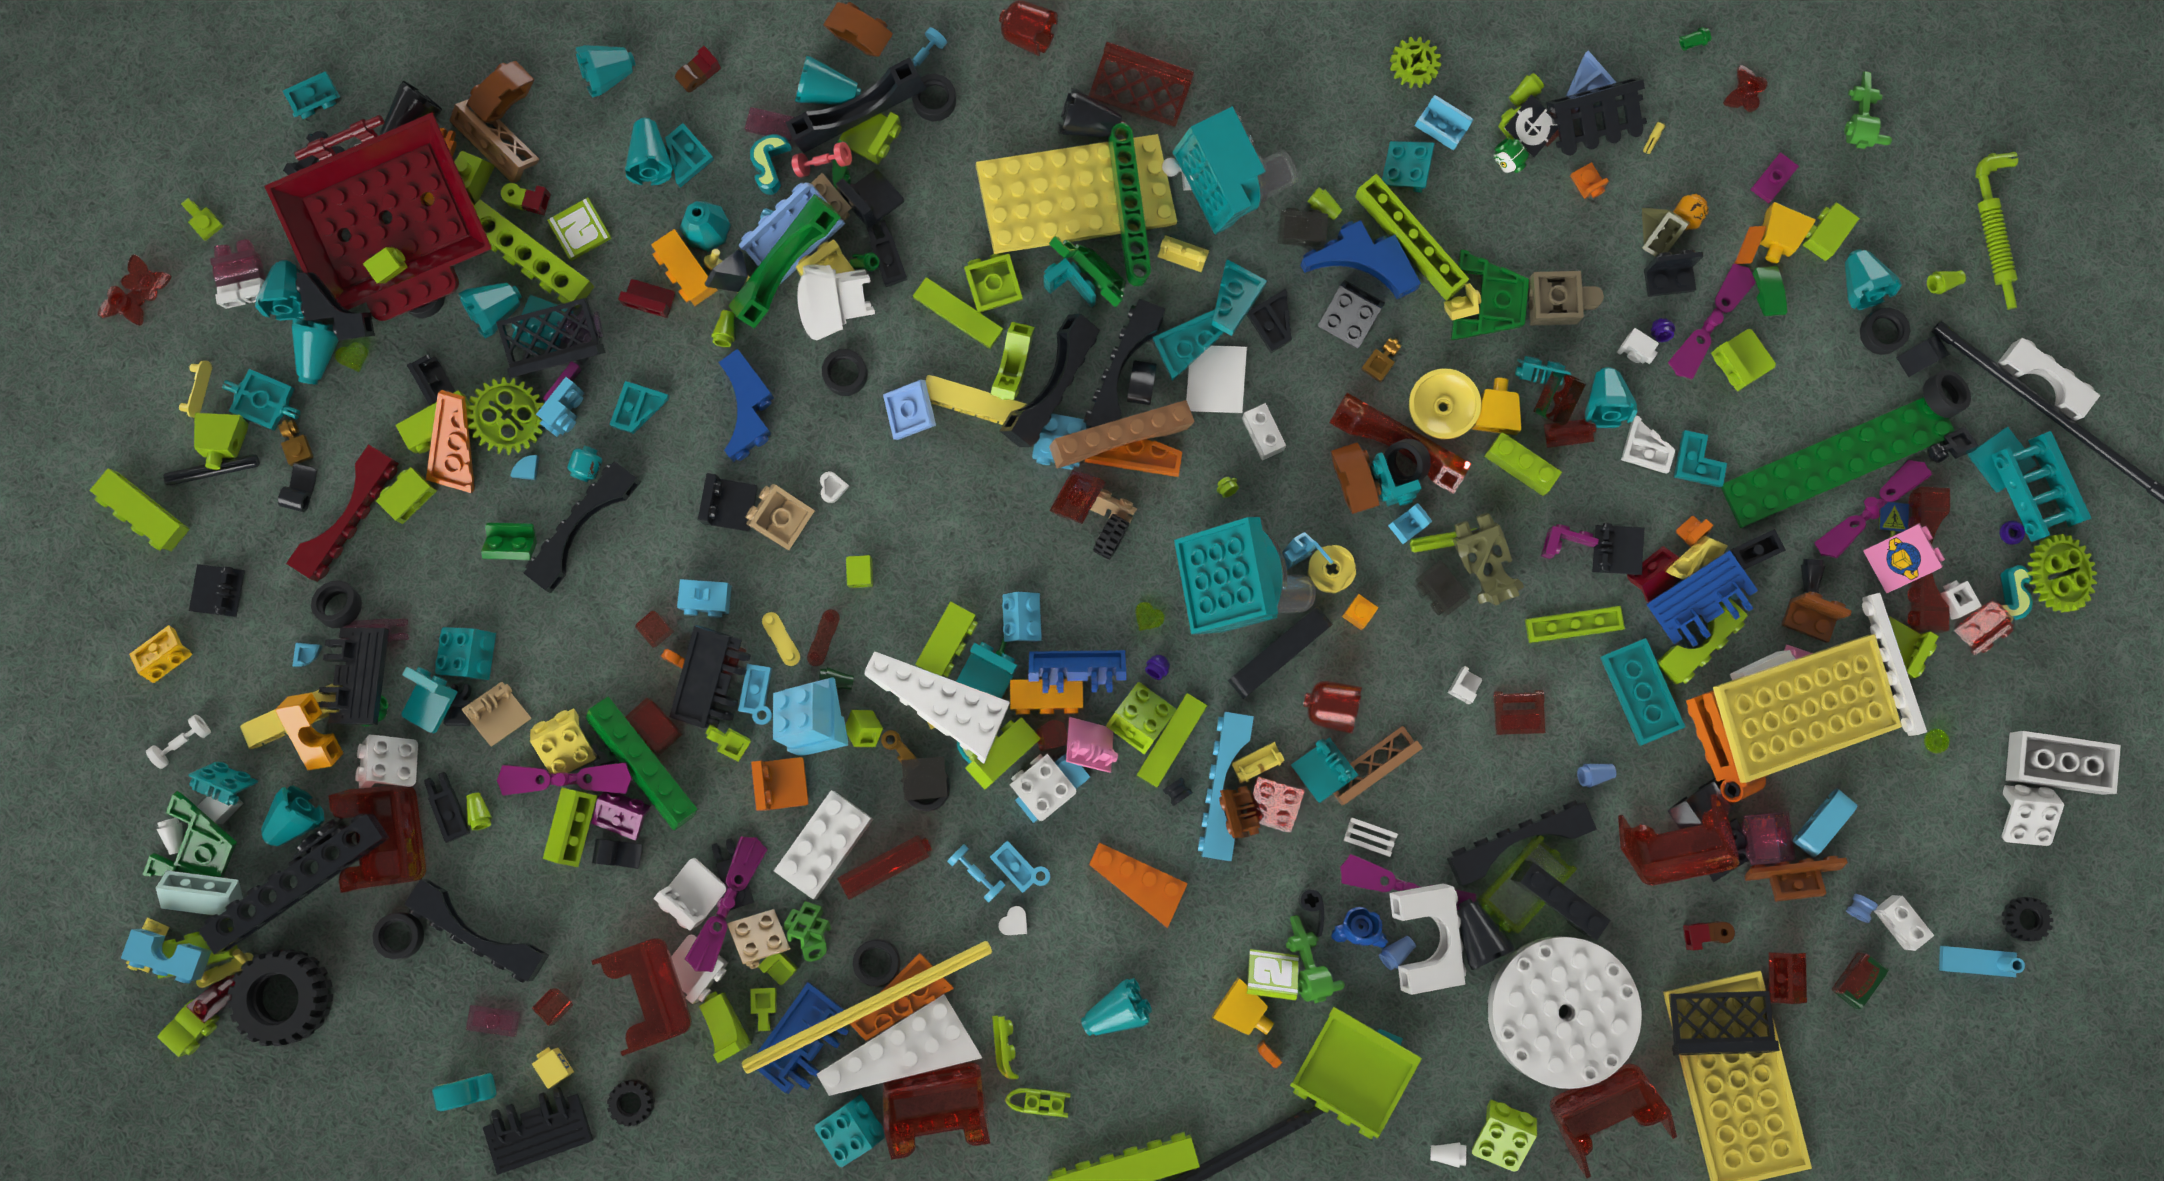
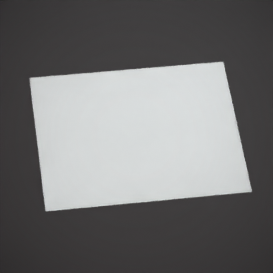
[1186,346,1247,413]

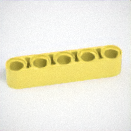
[925,375,1027,425]
[240,684,343,749]

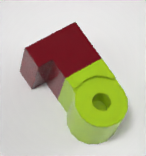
[501,183,551,216]

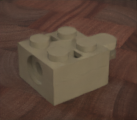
[1528,271,1604,326]

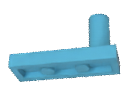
[1939,946,2025,977]

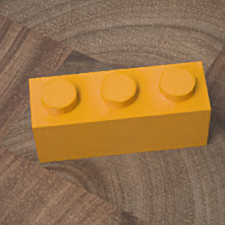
[651,229,718,306]
[1010,679,1083,715]

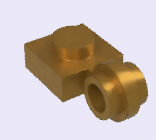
[1362,338,1402,383]
[279,419,314,466]
[881,730,921,769]

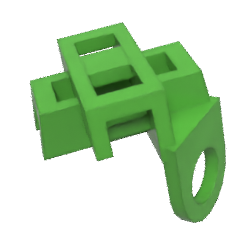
[784,901,831,962]

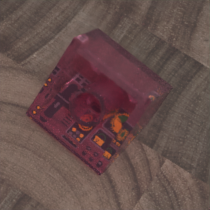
[1742,811,1796,865]

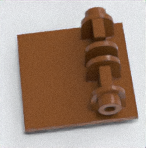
[1219,786,1260,838]

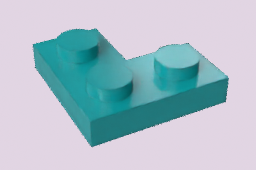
[1674,430,1727,488]

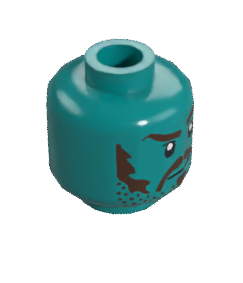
[567,445,603,482]

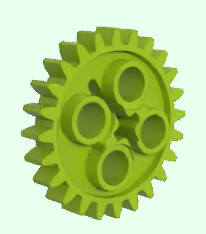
[466,377,544,455]
[2027,534,2097,613]

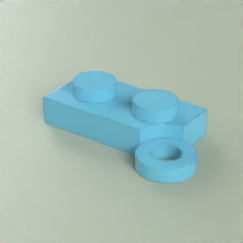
[738,664,772,725]
[990,840,1050,893]

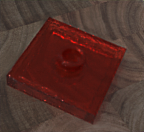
[1050,470,1106,524]

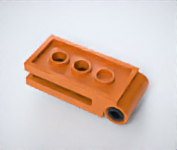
[1686,690,1769,802]

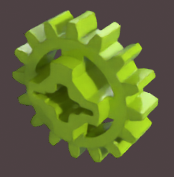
[1390,37,1441,88]

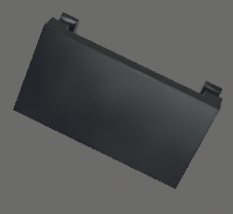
[407,355,456,405]

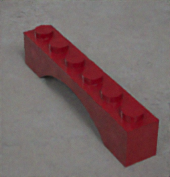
[286,444,399,582]

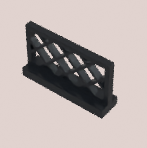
[496,298,606,378]
[1669,991,1780,1056]

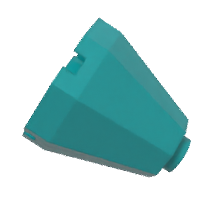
[575,45,635,98]
[680,201,731,252]
[1845,249,1902,310]
[255,260,304,321]
[458,283,522,339]
[1584,367,1638,428]
[261,785,325,847]

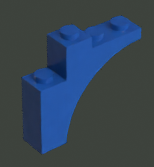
[1300,220,1421,299]

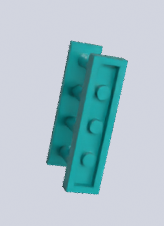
[1991,431,2091,542]

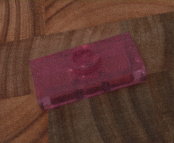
[744,107,794,142]
[466,1005,520,1037]

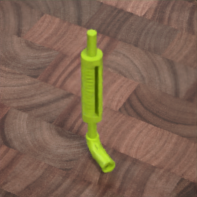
[1975,152,2018,310]

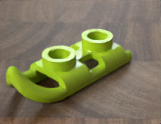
[992,1016,1019,1079]
[1005,1088,1070,1118]

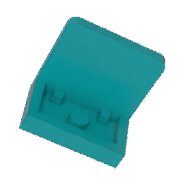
[1043,258,1096,308]
[1370,452,1422,506]
[435,627,496,680]
[956,642,1018,699]
[401,666,458,734]
[815,1094,888,1167]

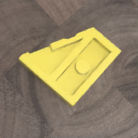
[1666,535,1727,580]

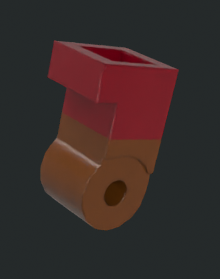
[675,46,721,93]
[1683,921,1735,951]

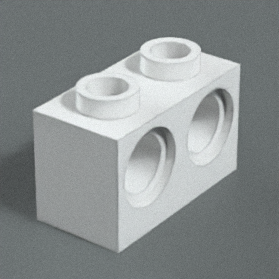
[1242,403,1286,461]
[1874,895,1934,951]

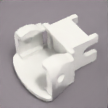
[797,264,875,340]

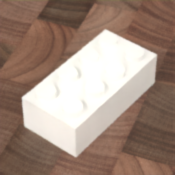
[2006,731,2121,795]
[774,790,873,899]

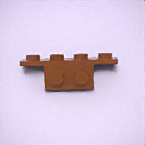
[1745,856,1848,902]

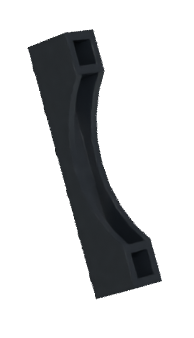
[786,57,927,154]
[1083,299,1165,429]
[1000,313,1100,447]
[524,461,641,593]
[1447,800,1597,886]
[404,879,549,983]

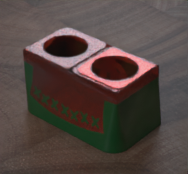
[1533,371,1586,425]
[1832,952,1889,1009]

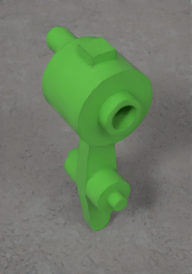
[1844,71,1892,149]
[1286,915,1345,1004]

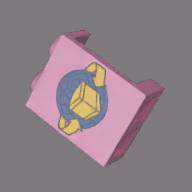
[1863,523,1945,594]

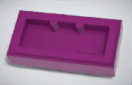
[1750,152,1799,204]
[543,361,582,401]

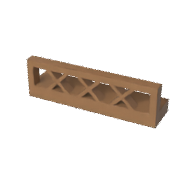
[450,99,539,183]
[1333,726,1423,805]

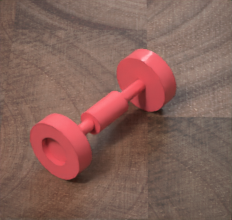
[792,142,852,178]

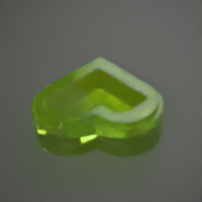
[335,342,368,372]
[1135,602,1165,631]

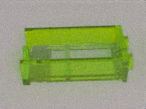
[1478,835,1577,934]

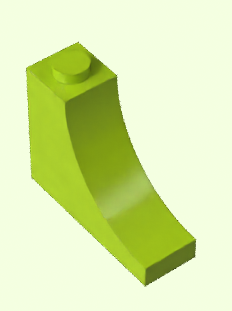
[699,991,752,1063]

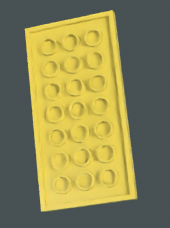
[976,134,1177,254]
[1713,634,1902,783]
[1663,971,1812,1181]

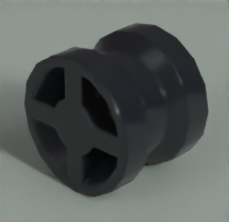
[1163,777,1193,806]

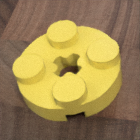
[1308,545,1356,593]

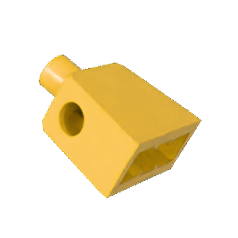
[1760,202,1816,263]
[1472,378,1521,435]
[1212,978,1274,1035]

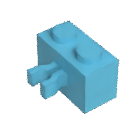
[677,579,732,618]

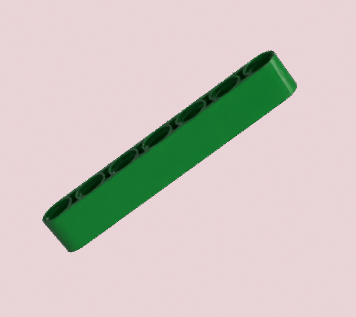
[1108,123,1151,287]

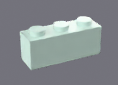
[156,870,243,915]

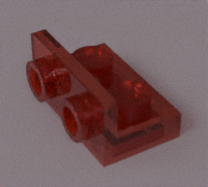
[1954,598,2015,656]

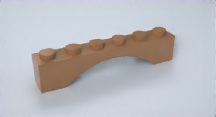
[1049,400,1194,468]

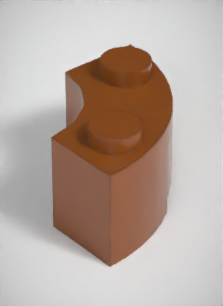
[823,2,893,57]
[467,61,535,123]
[1331,442,1381,514]

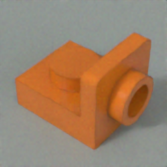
[1570,162,1609,199]
[1676,516,1713,547]

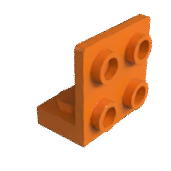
[751,757,809,811]

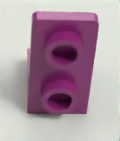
[1541,524,1599,559]

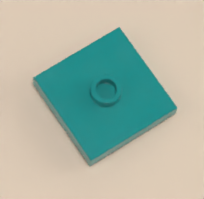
[1967,427,2037,493]

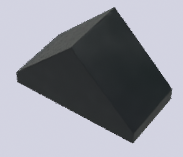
[705,249,748,292]
[1896,335,1950,377]

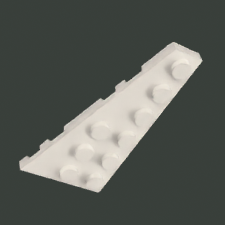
[864,651,1010,763]
[817,994,982,1096]

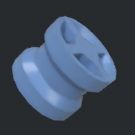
[1846,894,1878,923]

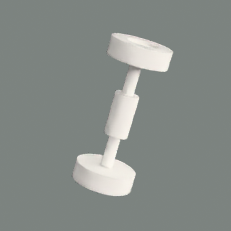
[146,714,211,769]

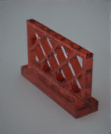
[1089,42,1194,128]

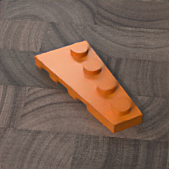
[1085,439,1182,477]
[850,953,954,1041]

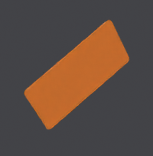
[1735,226,1767,264]

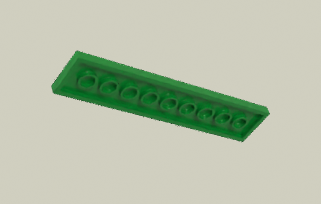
[1721,397,1955,528]

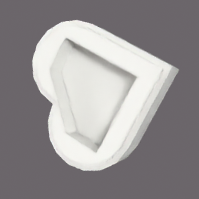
[820,471,849,503]
[998,906,1027,935]

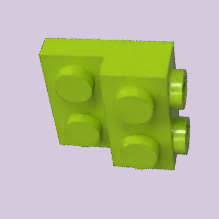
[964,253,1023,313]

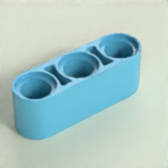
[1793,788,1857,858]

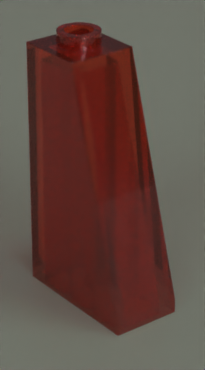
[837,835,932,900]

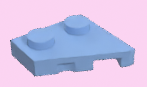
[1565,50,1616,111]

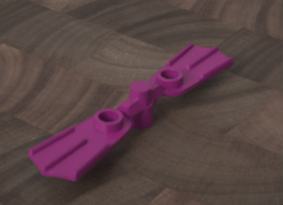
[1668,263,1756,379]
[1814,460,1932,559]
[496,763,633,795]
[685,836,767,972]
[1340,854,1476,910]

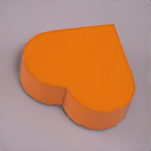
[661,649,685,669]
[1257,1040,1283,1068]

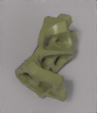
[1452,513,1524,606]

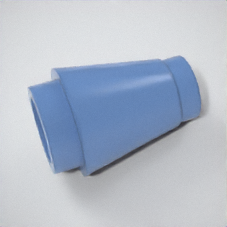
[1577,764,1616,788]
[1379,936,1416,970]

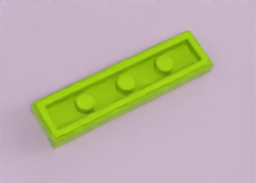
[913,277,1003,349]
[1525,606,1625,643]
[1137,693,1208,788]

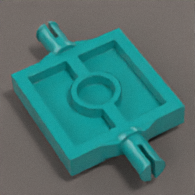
[222,369,301,431]

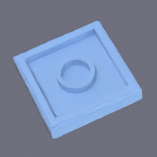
[883,380,936,440]

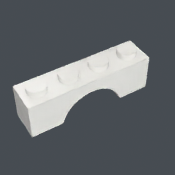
[1997,338,2100,421]

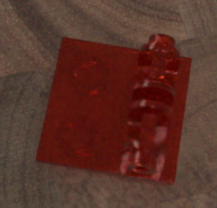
[1245,776,1305,833]

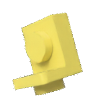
[1444,283,1481,320]

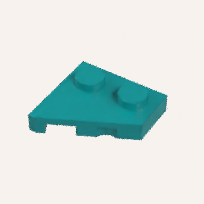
[665,123,714,188]
[609,381,670,434]

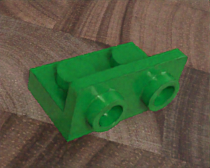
[481,523,537,560]

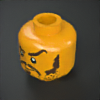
[1673,194,1709,230]

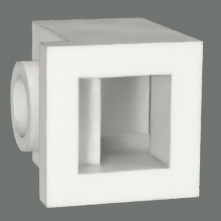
[1617,328,1659,364]
[1939,580,1982,620]

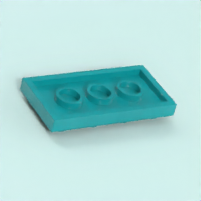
[1600,638,1685,746]

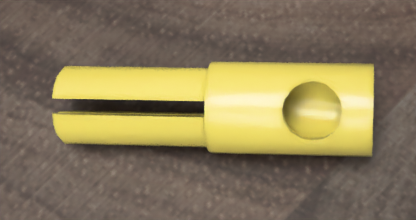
[1643,122,1665,154]

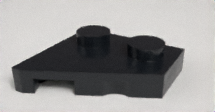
[1246,289,1292,353]

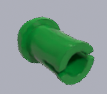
[1679,27,1711,51]
[850,252,879,271]

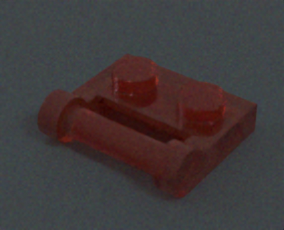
[1493,690,1546,735]

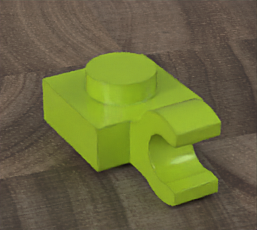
[181,198,224,241]
[705,725,751,762]
[750,988,777,1031]

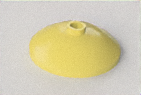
[1409,369,1481,439]

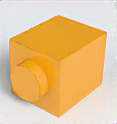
[1342,594,1378,630]

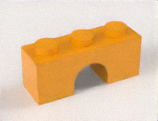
[275,692,344,771]

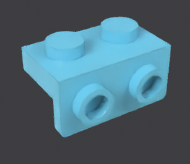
[1414,95,1473,151]
[1002,592,1042,642]

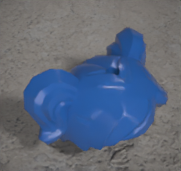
[1331,907,1388,948]

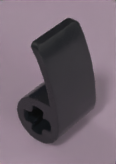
[1127,360,1157,405]
[278,463,317,512]
[592,838,643,869]
[1298,889,1324,937]

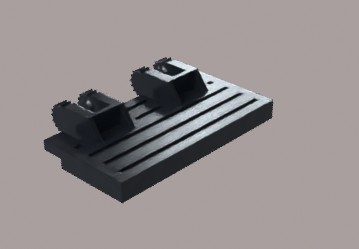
[669,625,751,729]
[317,628,389,725]
[483,1087,594,1175]

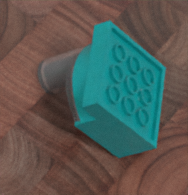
[1172,106,1299,235]
[1174,517,1316,634]

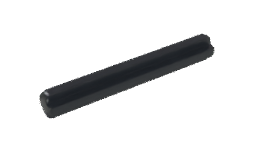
[163,454,260,486]

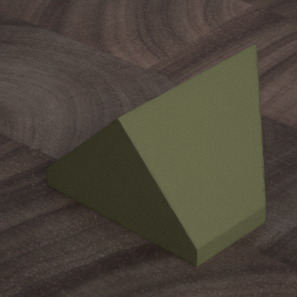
[1642,208,1689,257]

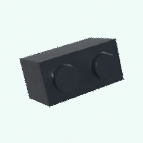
[1730,529,1786,570]

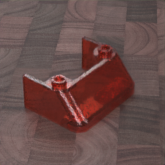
[1618,794,1739,885]
[1550,1064,1677,1178]

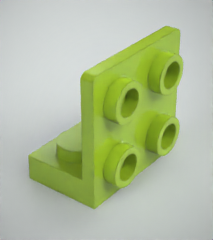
[1106,682,1176,755]

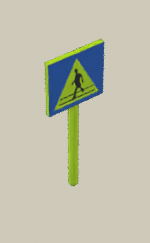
[1879,502,1909,538]

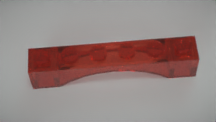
[1329,393,1471,494]
[1908,486,1950,633]

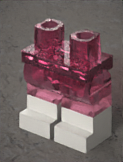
[210,239,266,309]

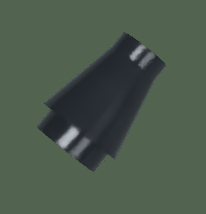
[1801,559,1826,593]

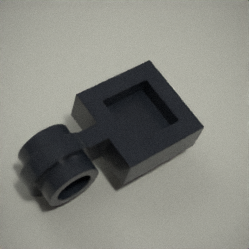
[1928,427,1979,463]

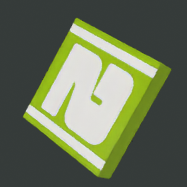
[547,197,612,261]
[1247,949,1299,1000]

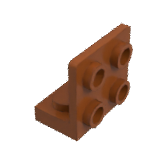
[1781,592,1852,643]

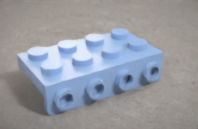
[739,182,846,284]

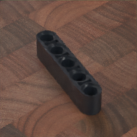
[1228,606,1333,699]

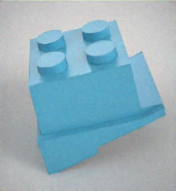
[773,678,848,756]

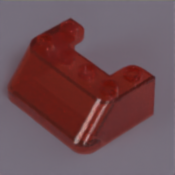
[328,785,426,893]
[591,938,692,1056]
[883,1063,990,1160]

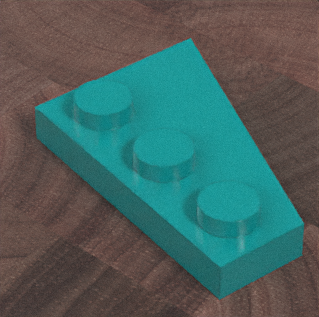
[1211,259,1267,336]
[1153,309,1225,381]

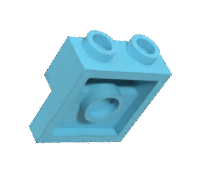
[536,377,584,437]
[1032,414,1086,470]

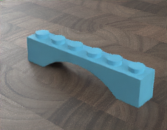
[1198,712,1254,861]

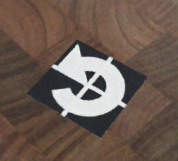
[1504,94,1558,158]

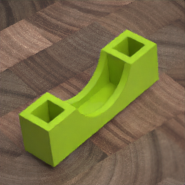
[1657,597,1748,684]

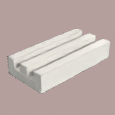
[1343,818,1398,857]

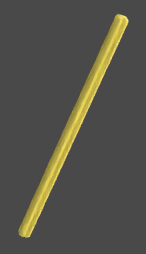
[742,941,992,1074]

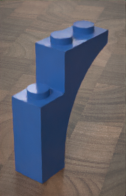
[718,349,774,462]

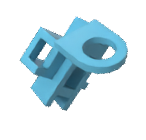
[1279,532,1333,572]

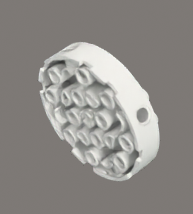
[1488,936,1642,1089]

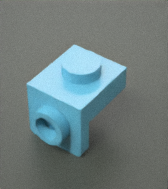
[1388,503,1432,544]

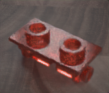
[1544,419,1596,448]

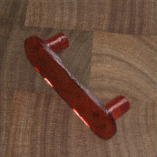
[807,609,840,666]

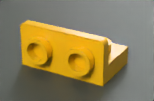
[129,625,192,683]

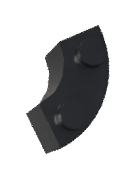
[1668,778,1736,835]

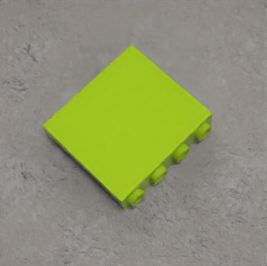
[1290,1007,1422,1140]

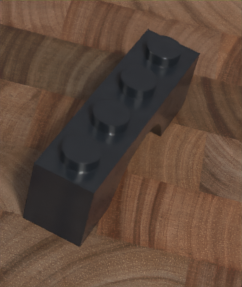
[1510,860,1611,940]

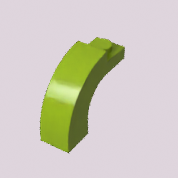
[991,322,1035,400]

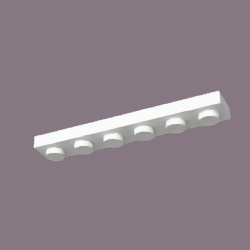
[1862,593,1927,736]

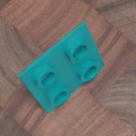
[1382,141,1435,193]
[512,295,574,352]
[1515,356,1571,387]
[1291,737,1359,803]
[188,762,258,806]

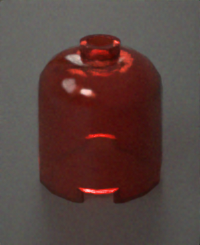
[999,0,1058,56]
[1303,681,1362,734]

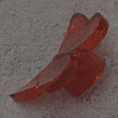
[1723,65,1767,112]
[121,255,172,301]
[97,286,146,326]

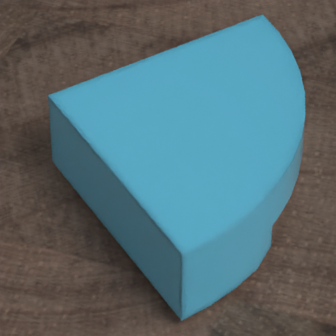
[510,455,539,480]
[292,643,322,667]

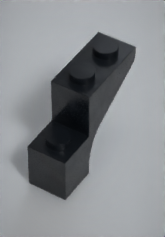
[296,272,375,341]

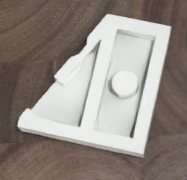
[1621,416,1675,474]

